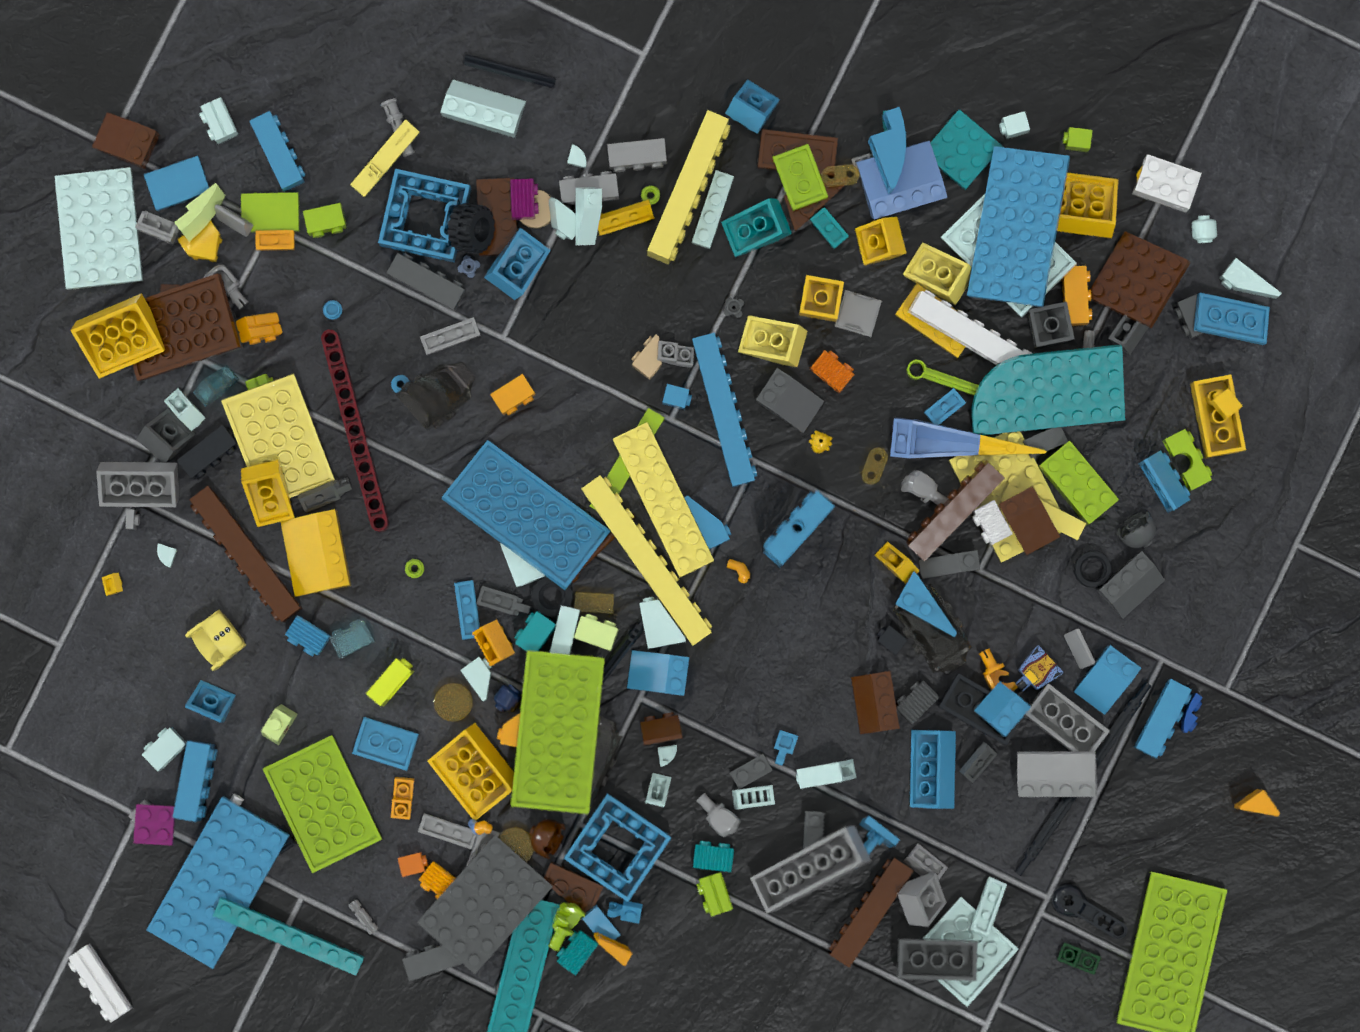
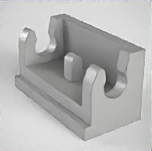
[135,211,179,244]

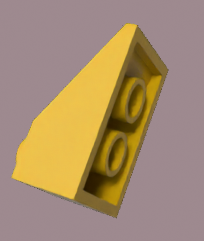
[241,460,295,527]

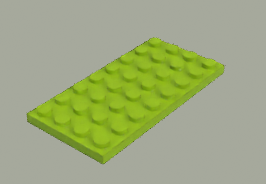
[511,650,605,814]
[1116,872,1227,1032]

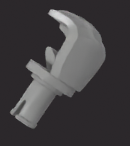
[203,265,249,310]
[901,470,948,505]
[696,793,741,837]

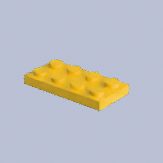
[895,283,965,359]

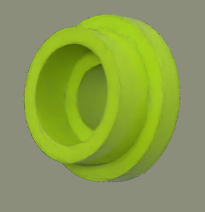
[641,186,660,205]
[405,559,424,578]

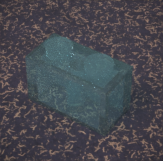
[329,619,376,659]

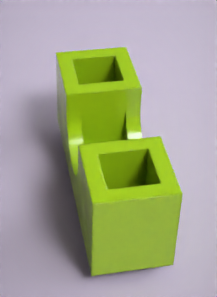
[1162,429,1212,491]

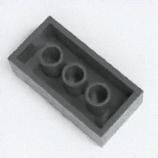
[897,938,977,981]

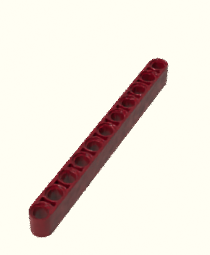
[321,330,389,532]

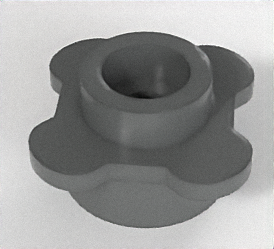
[724,297,744,318]

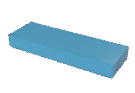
[454,580,480,640]

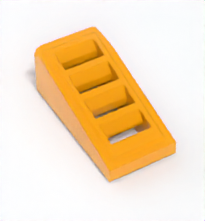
[593,932,632,966]

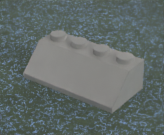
[1017,751,1097,797]

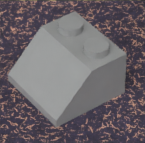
[898,872,947,927]

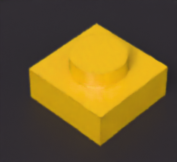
[102,572,123,596]

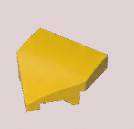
[177,220,222,262]

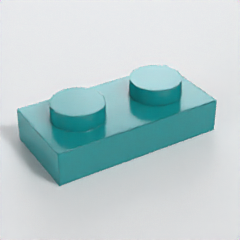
[810,207,849,249]

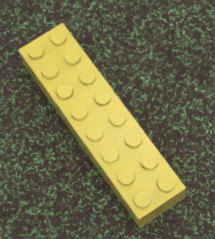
[647,110,731,265]
[613,422,714,578]

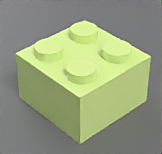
[574,614,619,651]

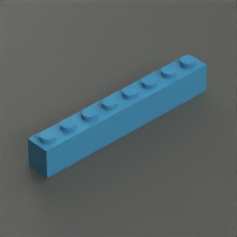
[692,333,757,488]

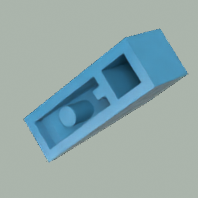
[684,496,732,550]

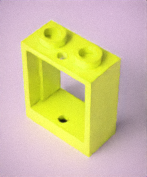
[366,658,414,706]

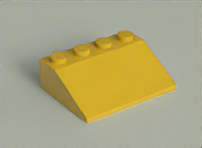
[1057,173,1118,238]
[70,293,165,378]
[281,509,352,597]
[427,723,514,820]

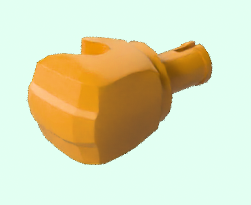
[979,648,1018,691]

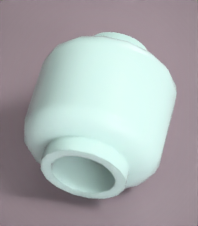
[1192,215,1217,243]

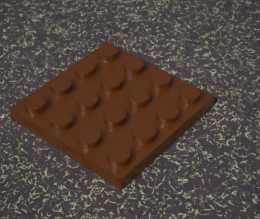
[1090,231,1190,328]

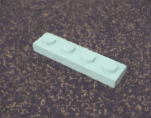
[692,171,734,249]

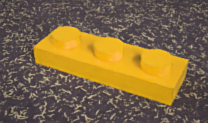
[598,200,654,236]

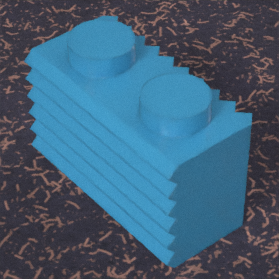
[285,615,331,657]

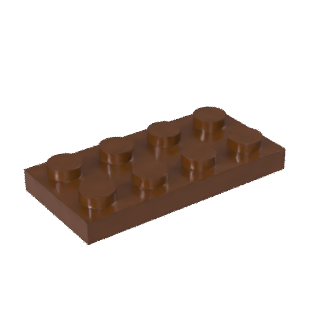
[758,129,838,177]
[476,178,517,256]

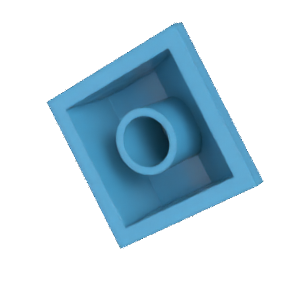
[725,80,780,133]
[974,682,1031,736]

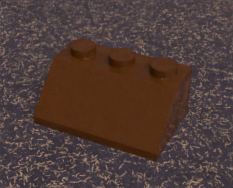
[851,671,899,734]

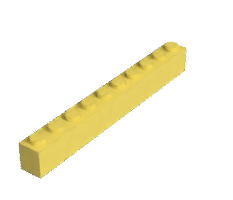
[581,475,712,646]

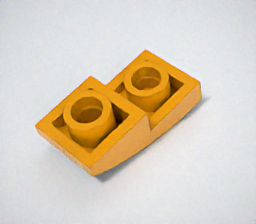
[391,777,415,820]

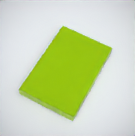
[772,144,828,211]
[241,192,299,232]

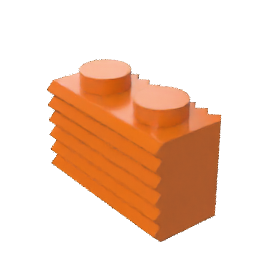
[810,351,855,393]

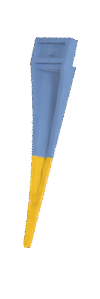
[890,417,1047,458]

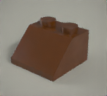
[640,712,682,745]

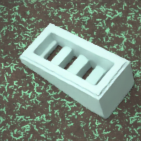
[732,785,775,809]

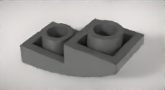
[1023,427,1068,459]

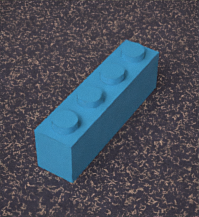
[250,111,306,192]
[1134,679,1192,758]

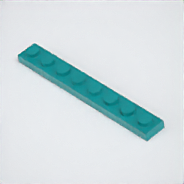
[213,897,364,975]

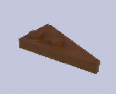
[784,176,849,231]

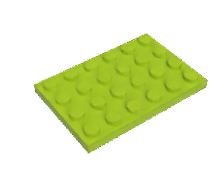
[263,735,382,873]

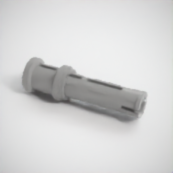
[380,98,415,157]

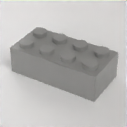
[97,462,180,507]
[1024,683,1110,752]

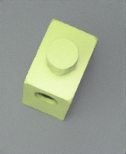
[261,704,298,745]

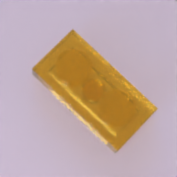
[574,592,614,614]

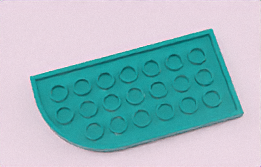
[972,345,1125,435]

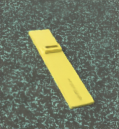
[350,119,420,197]
[1000,484,1086,540]

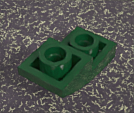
[1057,942,1102,975]

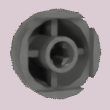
[1117,511,1157,548]

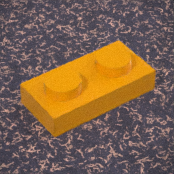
[256,230,295,251]

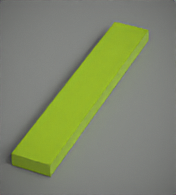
[589,408,665,510]

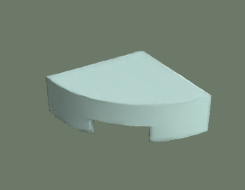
[567,144,586,168]
[157,543,177,568]
[658,745,677,767]

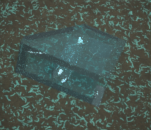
[193,365,239,407]

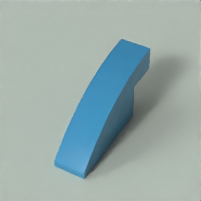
[868,107,906,194]

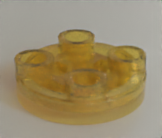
[434,683,473,722]
[498,827,534,862]

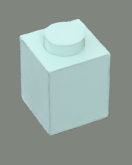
[999,111,1030,139]

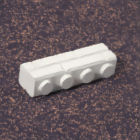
[68,944,133,1022]

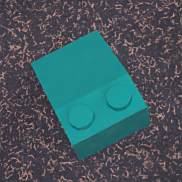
[721,198,792,257]

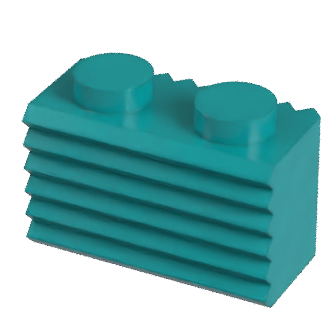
[693,841,734,872]
[556,929,598,976]

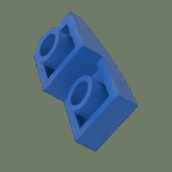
[1181,693,1203,733]

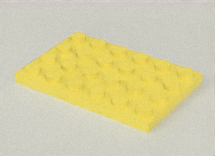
[221,373,335,498]
[949,431,1061,563]

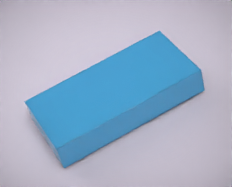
[582,905,620,940]

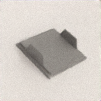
[835,290,882,337]

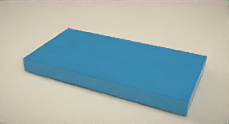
[1194,293,1270,345]

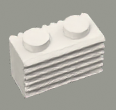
[972,500,1013,545]

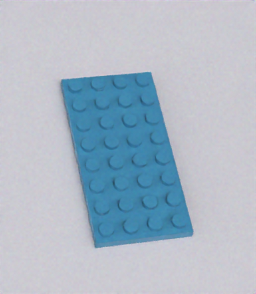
[967,146,1070,307]
[441,440,610,590]
[147,796,290,969]

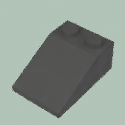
[756,368,824,433]

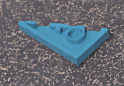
[895,572,957,637]

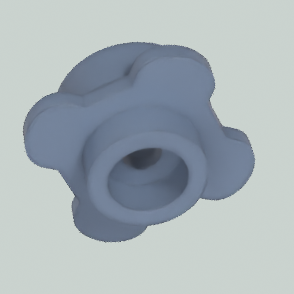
[458,256,480,278]

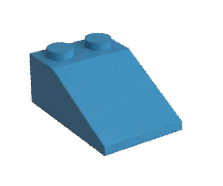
[484,228,551,300]
[1074,645,1141,715]
[627,650,689,696]

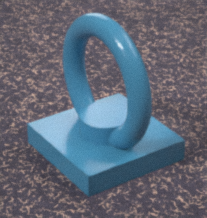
[855,816,900,870]

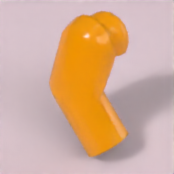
[726,559,750,583]

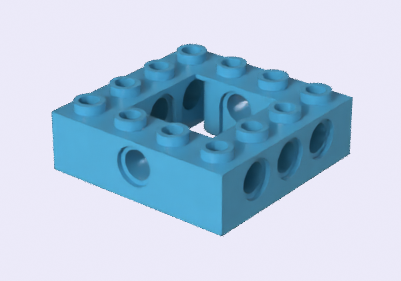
[378,169,471,263]
[763,491,834,568]
[564,794,672,902]

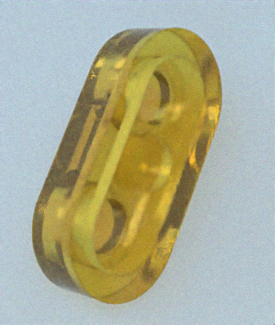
[821,165,859,187]
[861,447,888,485]

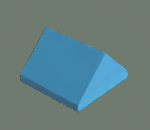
[185,680,236,723]

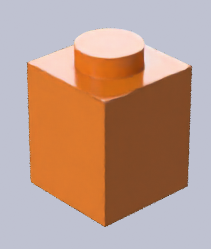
[398,852,428,877]

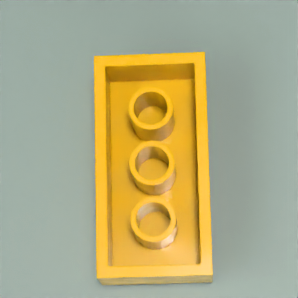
[1190,375,1246,459]

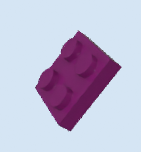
[133,804,175,845]

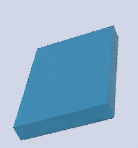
[144,156,209,211]
[352,717,419,771]

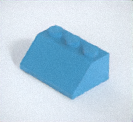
[1138,450,1190,512]

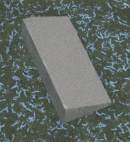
[214,204,254,237]
[1064,629,1095,669]
[904,843,948,881]

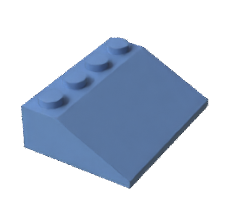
[856,140,948,219]

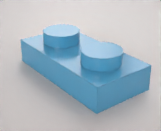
[924,388,966,425]

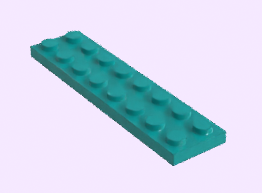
[487,900,560,1032]

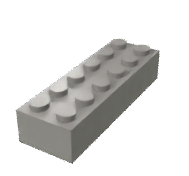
[750,826,871,913]

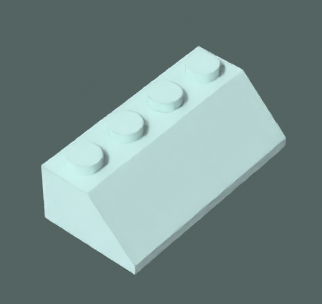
[441,80,526,138]

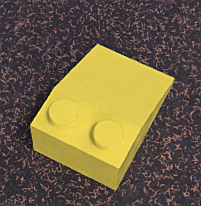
[903,242,972,305]
[738,315,808,367]

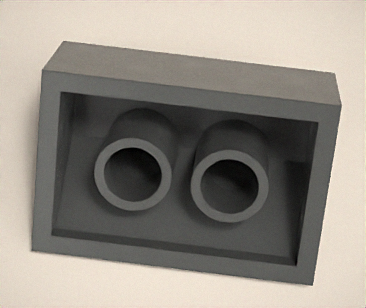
[1097,551,1165,619]

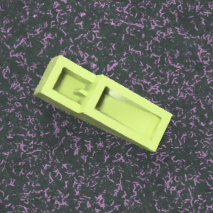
[174,183,225,241]

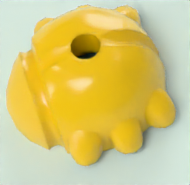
[809,430,832,453]

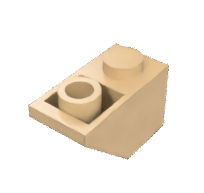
[631,335,662,380]

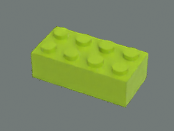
[1038,441,1119,525]

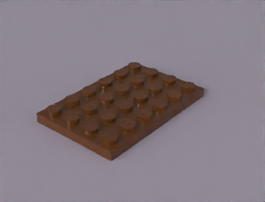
[133,273,241,381]

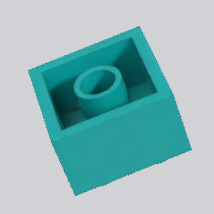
[514,612,556,652]

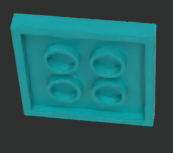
[931,110,1003,190]

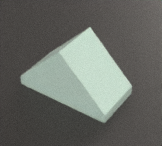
[645,773,671,807]

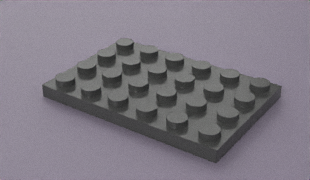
[417,835,553,974]

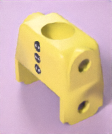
[185,610,247,671]

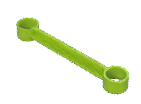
[906,360,979,396]

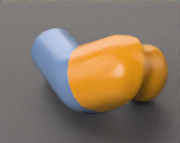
[468,819,493,835]

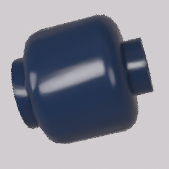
[493,684,522,713]

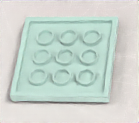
[923,897,1018,1007]

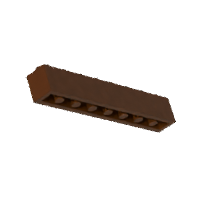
[189,486,302,622]

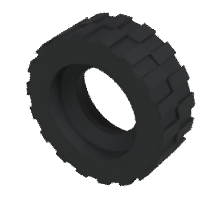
[531,576,574,618]

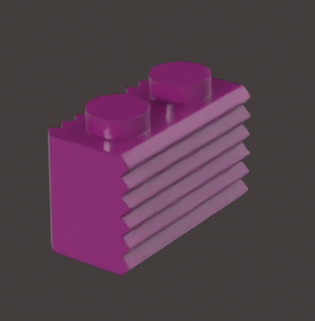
[510,179,539,220]

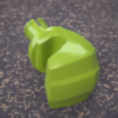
[548,903,585,951]

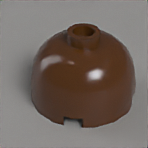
[529,819,565,859]

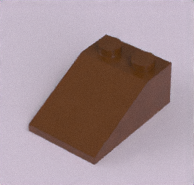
[92,113,160,170]
[999,486,1060,555]

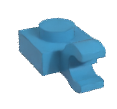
[774,730,798,766]
[607,901,643,924]

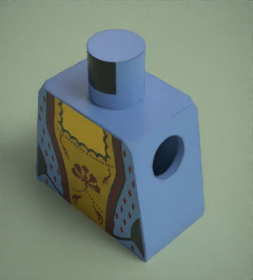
[1016,645,1064,692]

